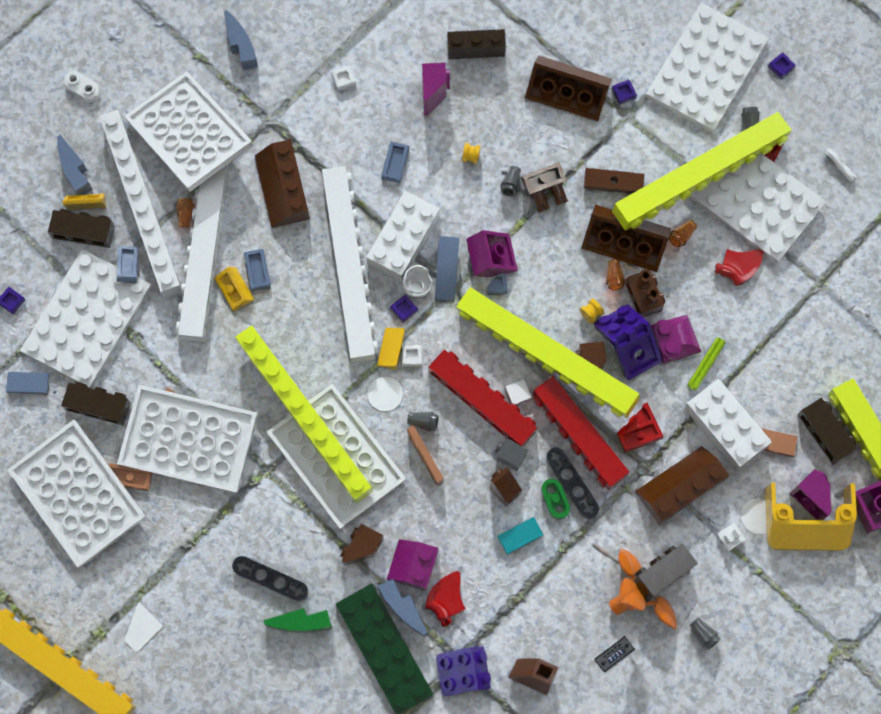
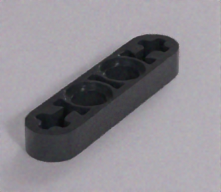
[546,447,599,519]
[232,556,309,602]

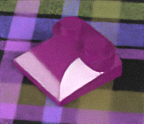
[651,315,701,365]

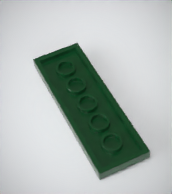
[336,583,434,714]

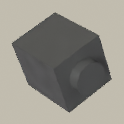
[495,438,528,471]

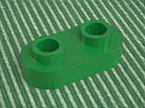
[541,479,570,520]

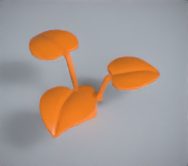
[609,548,677,629]

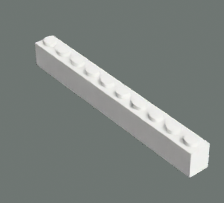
[100,110,182,299]
[176,163,230,342]
[322,166,378,363]

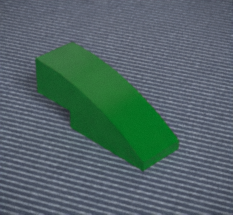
[263,608,333,633]

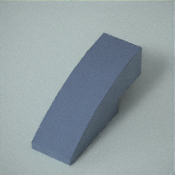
[224,11,258,70]
[57,135,92,195]
[435,236,459,302]
[378,579,428,637]

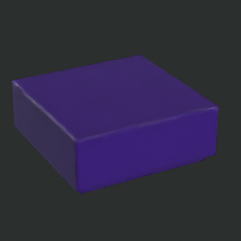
[768,52,796,79]
[611,79,637,105]
[0,286,26,315]
[390,294,418,323]

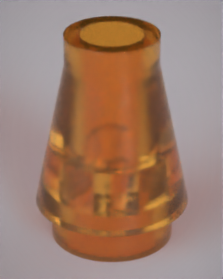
[175,198,195,228]
[669,220,697,248]
[606,259,626,290]

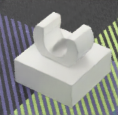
[716,523,746,552]

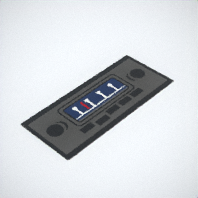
[594,636,635,673]

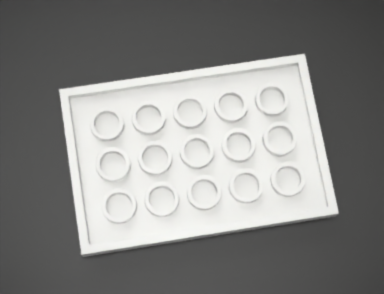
[645,3,769,133]
[124,72,254,192]
[689,131,827,263]
[20,249,152,388]
[117,384,258,493]
[267,384,406,530]
[8,420,147,568]

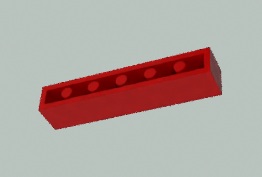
[428,349,537,447]
[532,376,630,490]

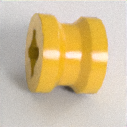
[462,143,481,165]
[579,298,605,324]

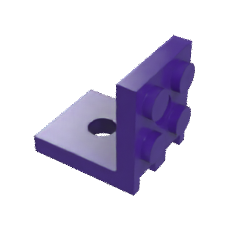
[594,304,663,380]

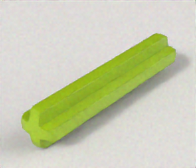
[687,337,726,391]

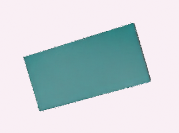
[497,517,544,555]

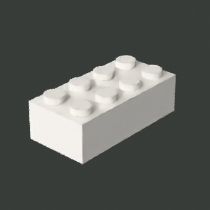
[366,191,440,282]
[684,379,772,472]

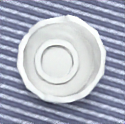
[402,265,433,298]

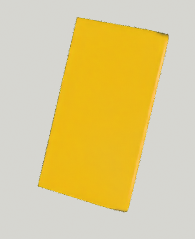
[62,193,107,210]
[215,267,254,311]
[377,327,405,370]

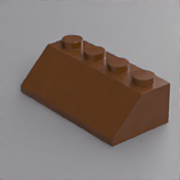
[525,56,612,121]
[255,139,310,228]
[581,204,671,272]
[635,446,730,525]

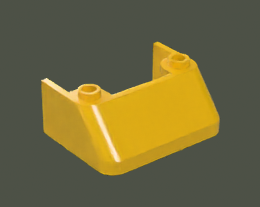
[765,483,857,551]

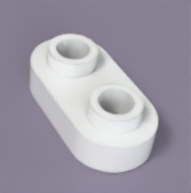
[64,71,101,102]

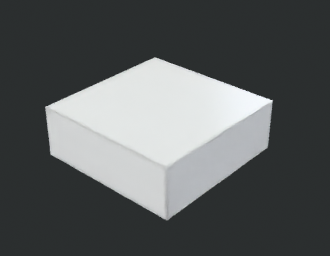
[331,66,356,91]
[402,346,422,367]
[505,379,532,405]

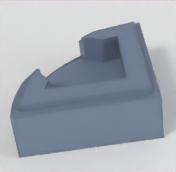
[487,273,508,295]

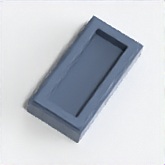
[381,141,410,183]
[116,246,138,283]
[244,249,271,292]
[6,372,50,394]

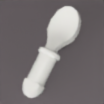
[825,149,856,182]

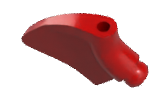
[714,249,764,286]
[425,571,466,627]

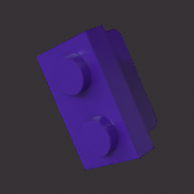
[436,646,491,697]

